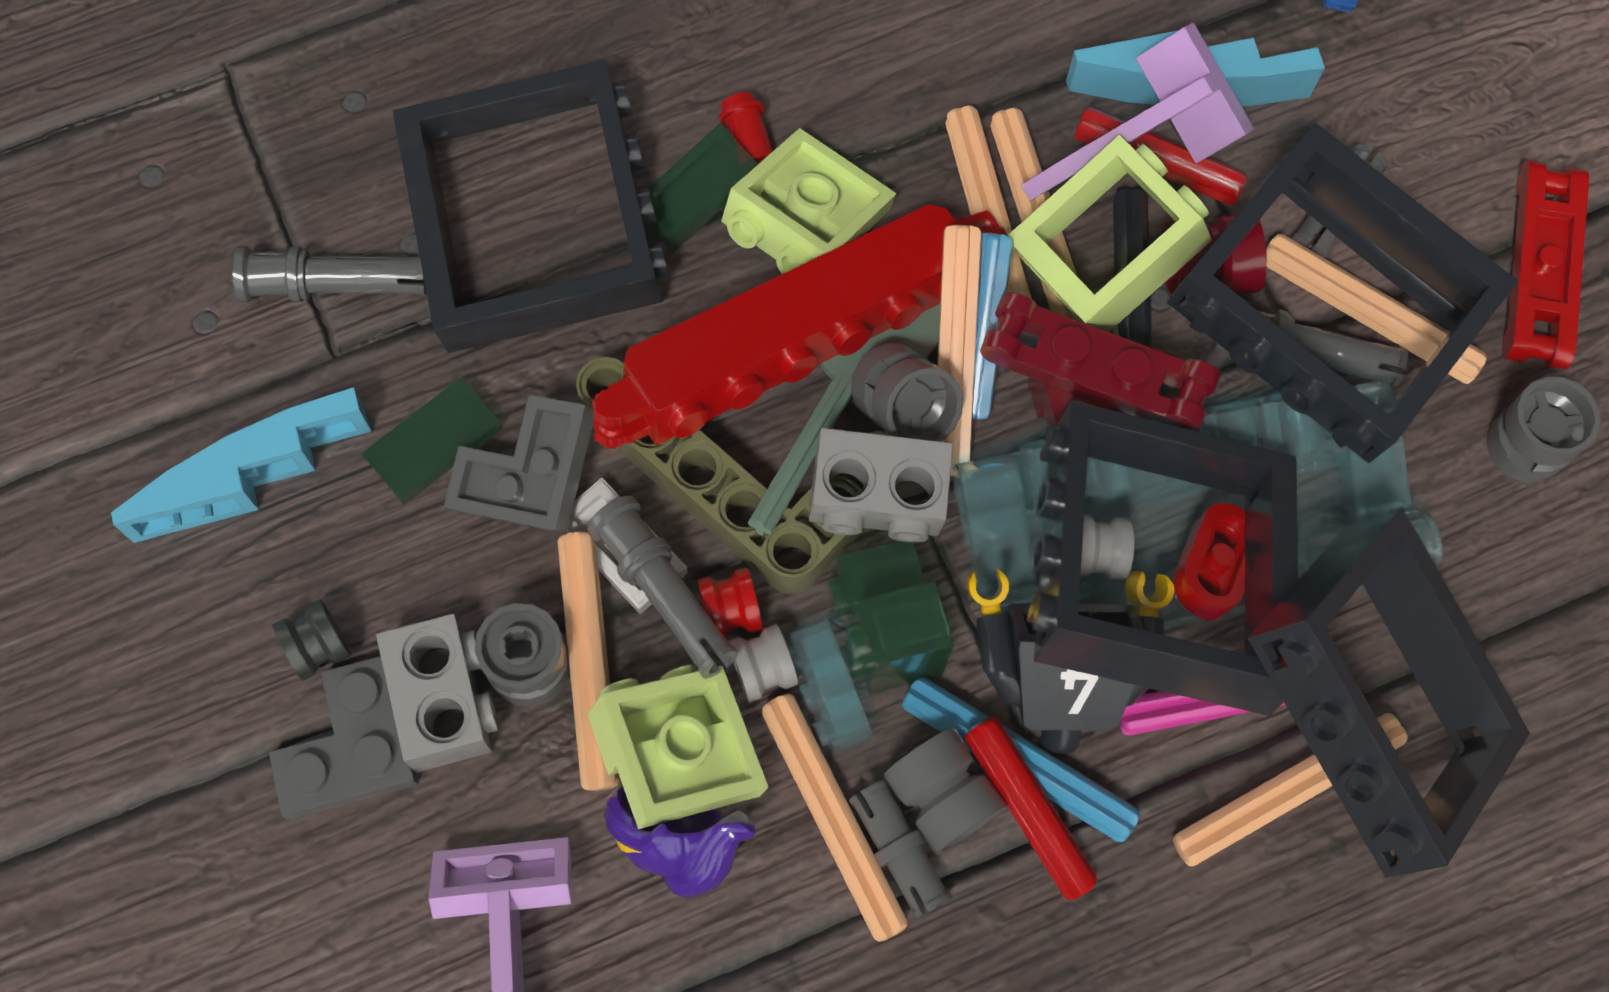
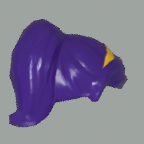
[603,786,756,898]

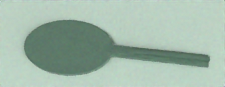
[748,304,940,536]

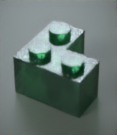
[827,541,954,695]

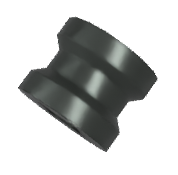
[272,599,351,681]

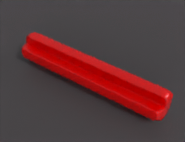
[1075,107,1247,205]
[965,716,1097,900]

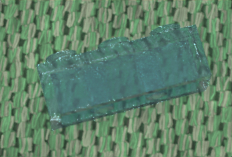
[787,620,872,755]

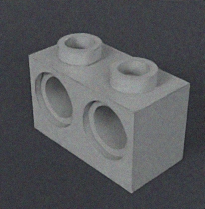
[809,428,953,543]
[376,614,499,773]

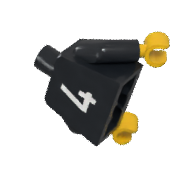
[966,568,1175,754]

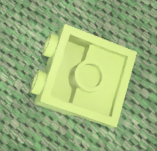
[721,128,897,274]
[587,665,768,829]

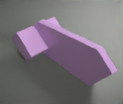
[1021,23,1255,201]
[428,837,572,992]

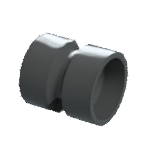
[851,343,963,442]
[1487,377,1601,483]
[474,603,570,707]
[883,728,1008,855]

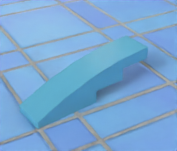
[1066,30,1325,106]
[111,387,372,543]

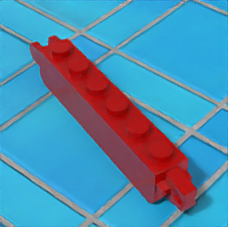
[592,204,1007,450]

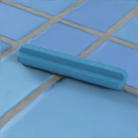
[973,233,1013,419]

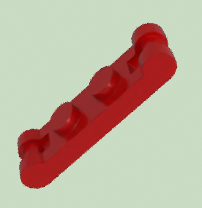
[1502,160,1589,370]

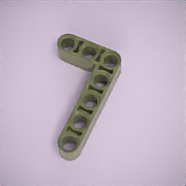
[576,357,904,594]

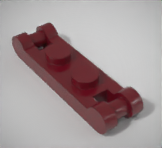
[979,292,1220,432]

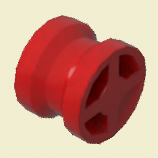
[697,567,762,638]

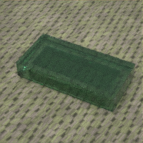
[649,123,758,252]
[361,377,503,506]

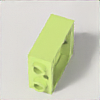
[1007,135,1212,332]

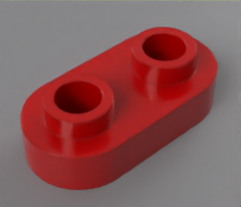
[1173,503,1245,620]

